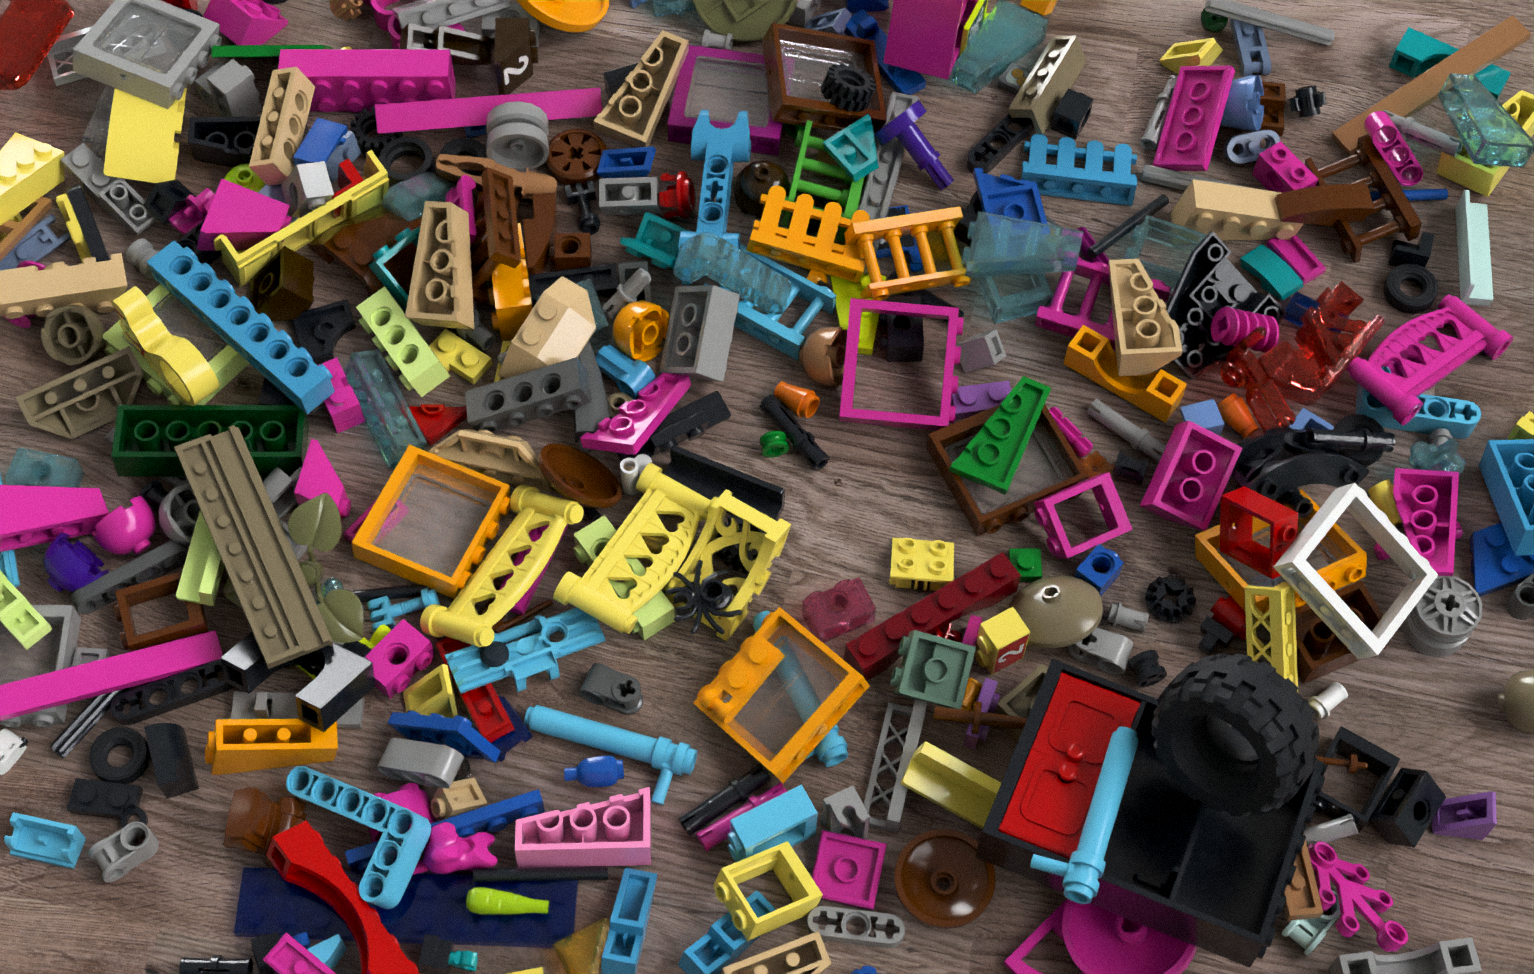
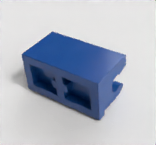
[293,118,348,166]

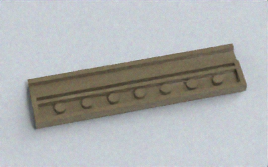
[174,425,333,669]

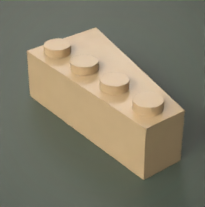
[405,201,475,330]

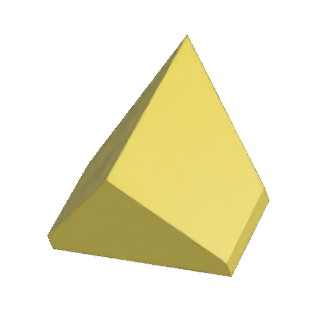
[1159,38,1223,74]
[403,664,459,718]

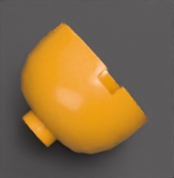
[613,300,670,362]

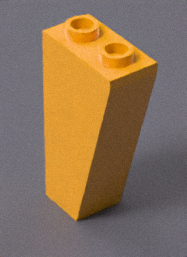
[205,718,338,775]

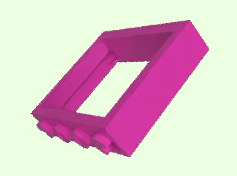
[839,298,964,431]

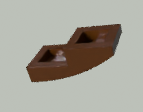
[1257,81,1286,136]

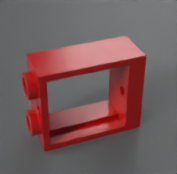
[1220,486,1298,579]

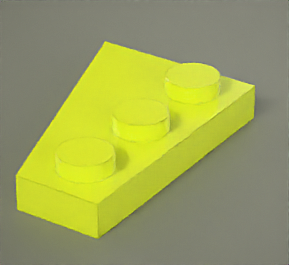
[829,273,886,356]

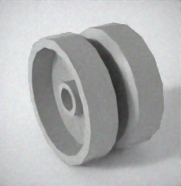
[486,101,549,171]

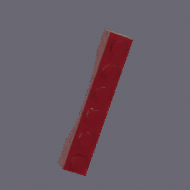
[844,552,1021,681]

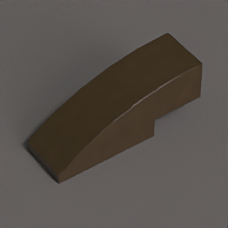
[400,23,492,65]

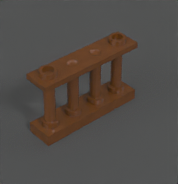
[1305,134,1422,263]
[470,167,521,305]

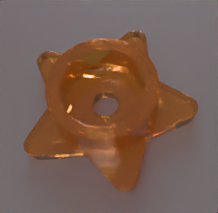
[1079,451,1115,479]

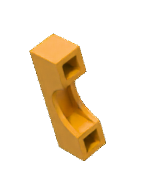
[1063,325,1187,423]

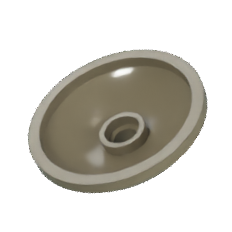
[1008,575,1103,648]

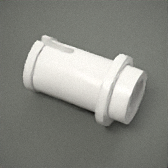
[1308,682,1348,720]

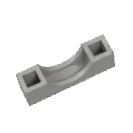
[1329,937,1482,974]

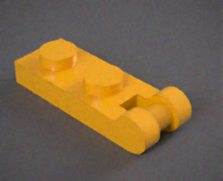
[700,634,785,724]

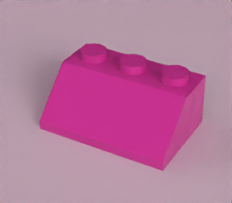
[1140,420,1243,531]

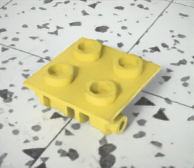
[889,538,954,591]

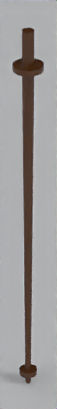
[933,701,1368,774]

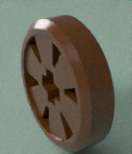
[546,129,607,186]

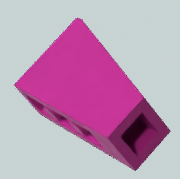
[0,485,109,552]

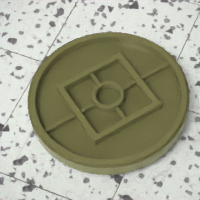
[692,0,798,42]

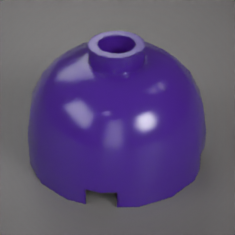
[43,532,109,593]

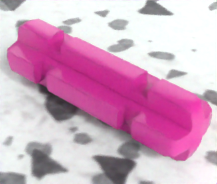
[1049,407,1093,457]

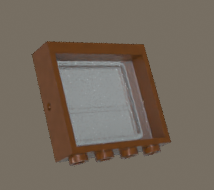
[762,23,887,134]
[926,404,1089,536]

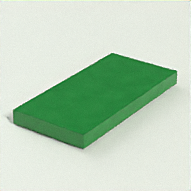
[211,45,334,59]

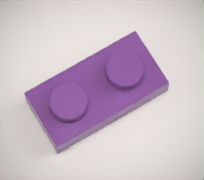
[951,381,1011,419]
[963,678,1000,750]

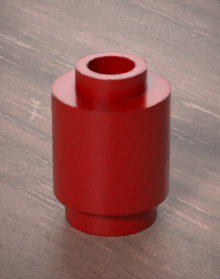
[1210,596,1246,641]

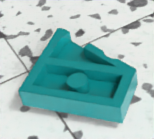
[823,114,879,182]

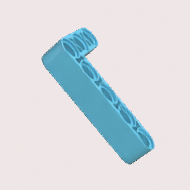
[286,766,431,909]

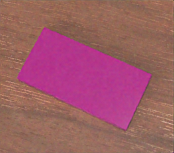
[1152,65,1235,171]

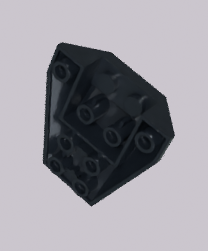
[1166,231,1288,379]

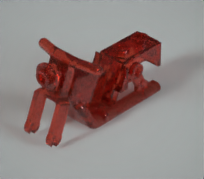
[1219,281,1385,434]

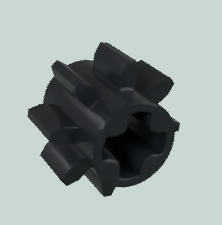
[1289,85,1326,118]

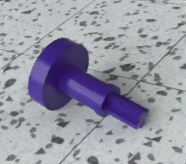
[874,100,954,190]

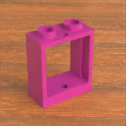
[1034,472,1133,559]

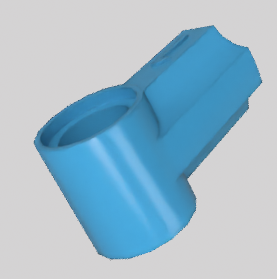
[596,344,655,399]

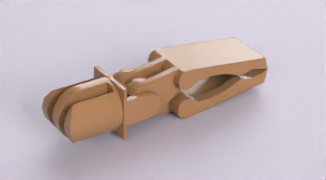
[436,154,557,202]

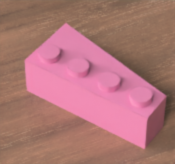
[515,787,651,868]

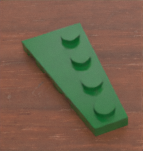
[949,376,1051,495]

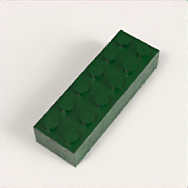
[111,405,309,477]

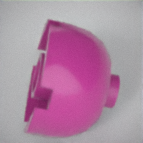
[91,496,157,555]

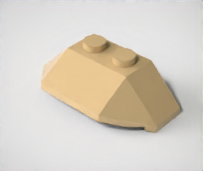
[499,276,596,379]
[429,429,551,493]

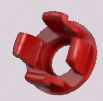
[659,171,695,219]

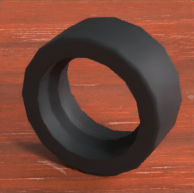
[378,136,435,193]

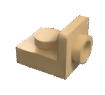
[431,778,488,821]

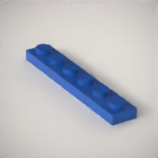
[345,789,545,874]

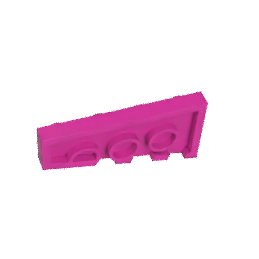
[580,373,691,455]

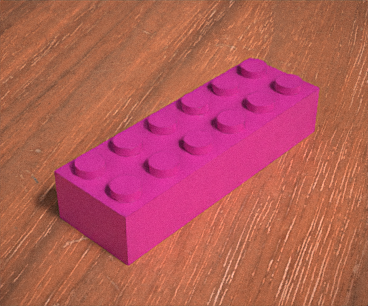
[278,49,456,113]

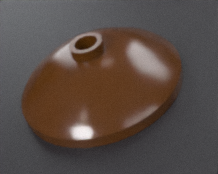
[538,443,622,509]
[894,829,996,929]

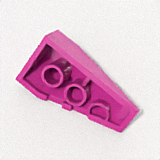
[1393,468,1459,577]

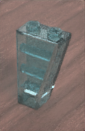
[951,0,1049,94]
[1437,73,1534,168]
[961,211,1084,277]

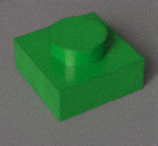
[1008,548,1042,582]

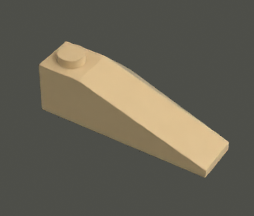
[1108,258,1182,376]

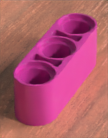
[1364,111,1424,187]

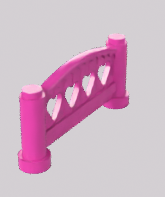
[1346,294,1513,426]

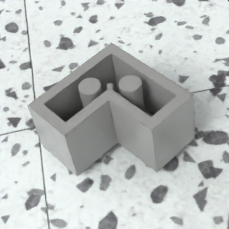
[195,59,262,117]

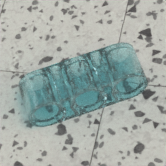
[383,172,454,222]

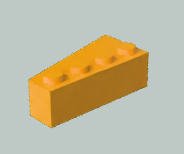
[482,223,533,341]

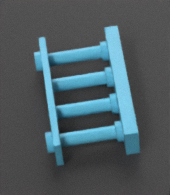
[704,244,836,361]

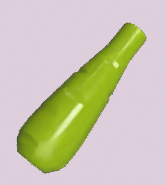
[466,887,549,915]

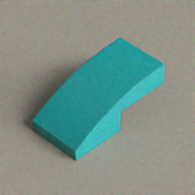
[1240,244,1304,301]

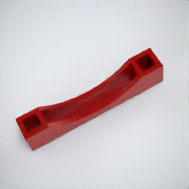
[266,820,419,974]

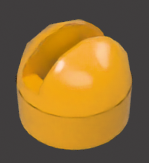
[806,270,827,286]

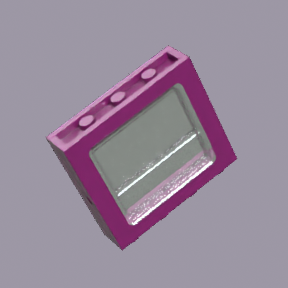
[667,45,794,156]

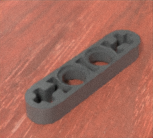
[71,540,188,615]

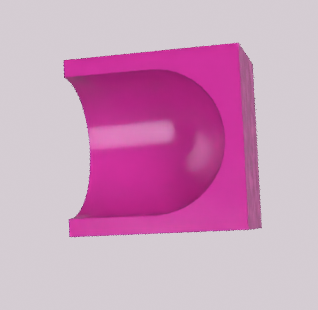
[883,0,978,80]

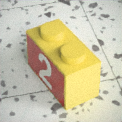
[974,606,1030,675]

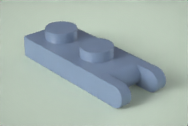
[0,214,71,270]

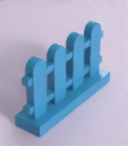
[1021,134,1137,206]

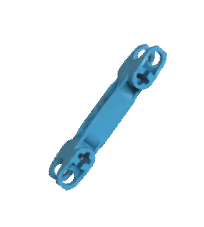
[678,110,751,287]

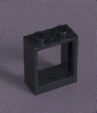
[1313,726,1400,833]

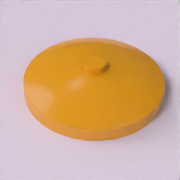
[516,0,609,32]

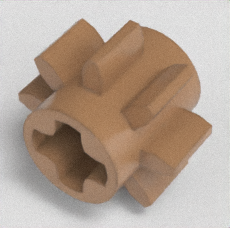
[329,0,364,21]

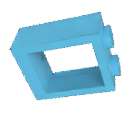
[727,784,818,862]

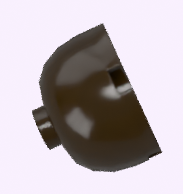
[734,160,790,219]

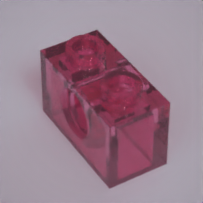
[802,577,876,643]

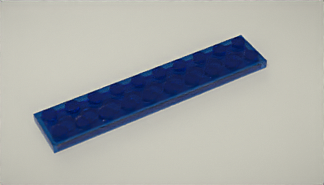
[234,867,579,949]

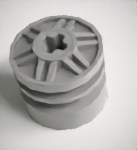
[1401,576,1482,658]

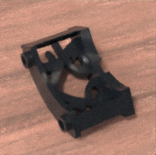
[1231,427,1369,500]

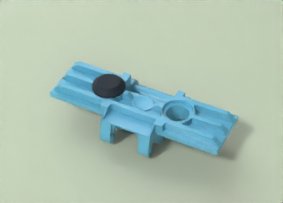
[445,607,606,694]

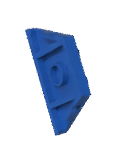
[973,168,1050,271]
[1469,523,1534,597]

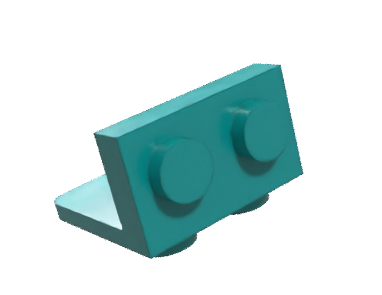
[619,212,690,270]

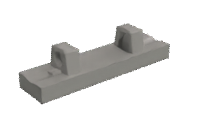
[230,692,365,729]

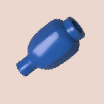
[564,755,624,787]

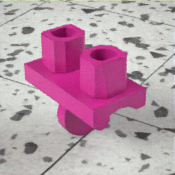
[169,188,215,235]

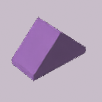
[1432,791,1497,840]

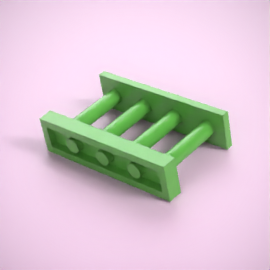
[781,120,865,242]

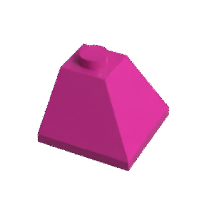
[294,439,351,522]

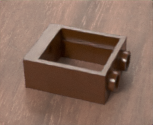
[113,571,210,651]

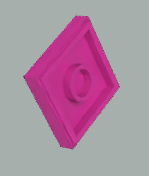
[812,830,887,911]

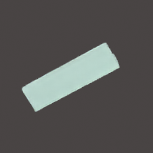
[1455,190,1493,306]

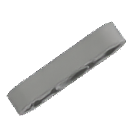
[807,906,905,949]

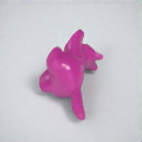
[412,822,498,875]

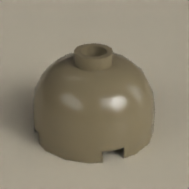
[41,304,105,366]
[1498,669,1534,734]

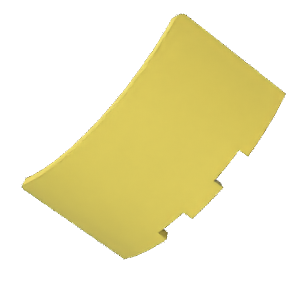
[103,88,187,183]

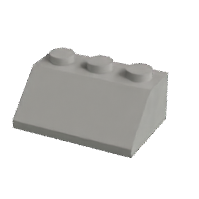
[659,285,740,382]

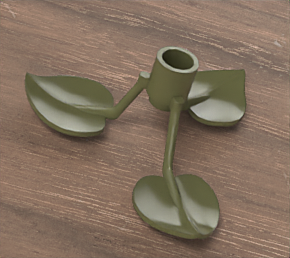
[224,493,364,643]

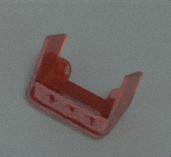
[0,0,75,90]

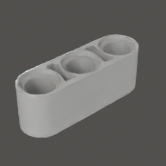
[376,738,464,789]

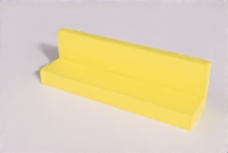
[901,741,1001,829]

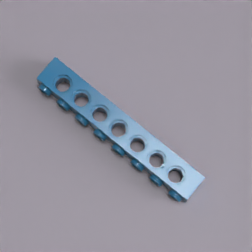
[147,240,335,415]

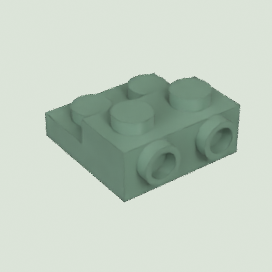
[890,630,976,709]

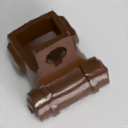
[223,787,307,871]

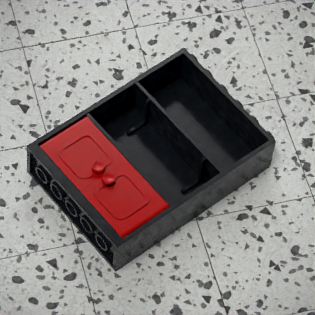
[975,659,1325,968]

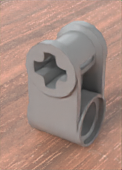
[1068,627,1133,675]
[88,822,159,882]

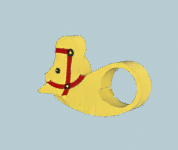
[111,286,220,406]

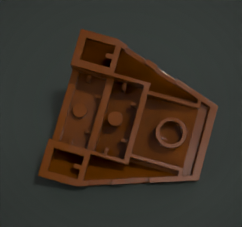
[309,191,425,303]

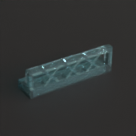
[344,349,427,469]

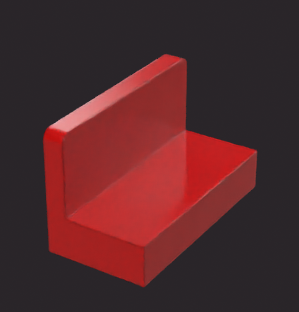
[331,158,364,218]

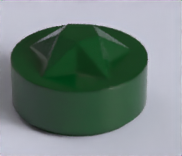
[1201,8,1228,33]

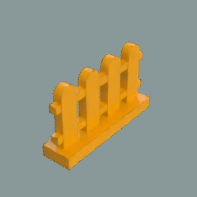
[746,185,870,283]

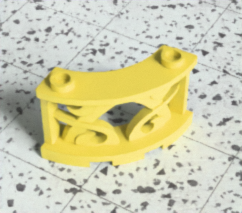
[664,489,791,641]

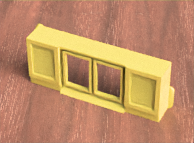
[214,150,389,287]

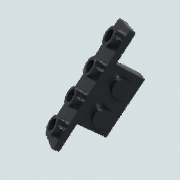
[616,391,731,461]

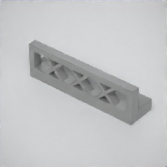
[392,0,510,30]
[864,699,928,833]

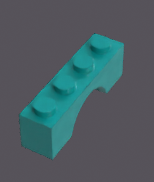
[1389,27,1511,112]

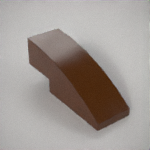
[1275,184,1374,226]
[523,192,558,275]

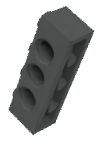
[465,357,592,434]

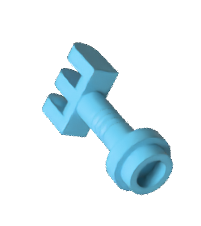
[367,588,440,632]

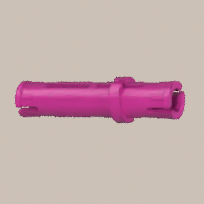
[696,782,787,852]

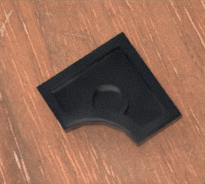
[292,299,356,365]

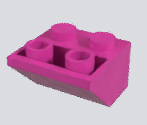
[203,0,289,45]

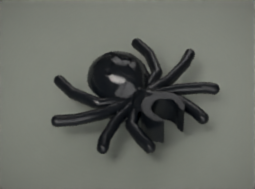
[666,560,742,634]

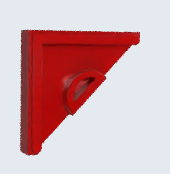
[393,404,467,446]

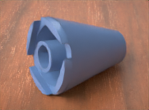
[1220,75,1264,132]

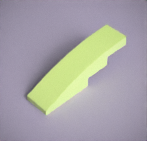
[0,570,53,650]

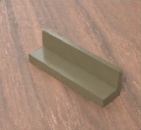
[1008,35,1086,134]

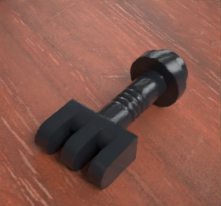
[564,180,601,235]

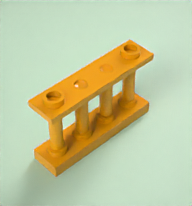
[844,206,979,301]

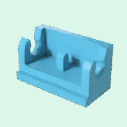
[4,812,86,869]

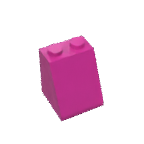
[197,179,292,251]

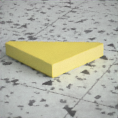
[56,193,92,263]

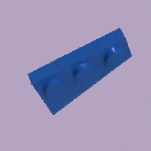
[387,710,501,763]

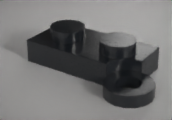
[67,778,148,828]

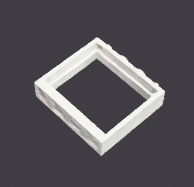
[1274,483,1438,659]

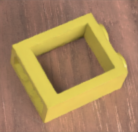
[713,841,823,941]

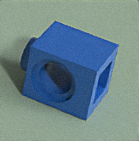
[1074,544,1124,596]

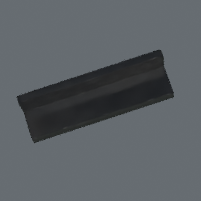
[664,445,785,521]

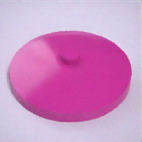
[1062,899,1198,974]

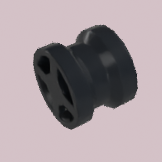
[1127,650,1167,688]

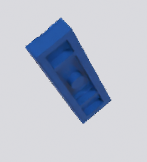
[845,9,926,95]

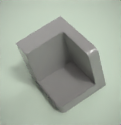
[956,329,1006,373]

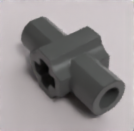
[456,308,496,351]

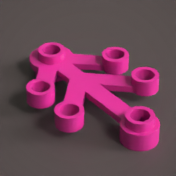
[1308,842,1408,952]

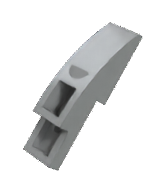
[61,143,158,235]

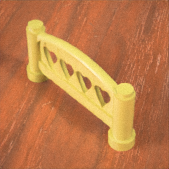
[553,462,711,634]
[420,485,584,647]

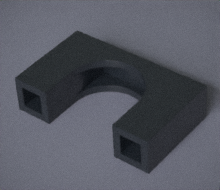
[221,632,375,732]

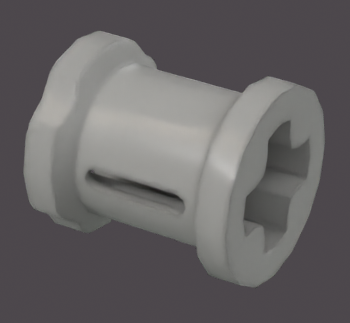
[702,29,733,51]

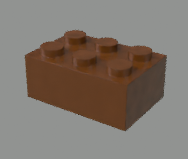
[1295,581,1394,684]

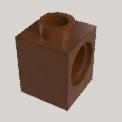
[549,233,592,271]

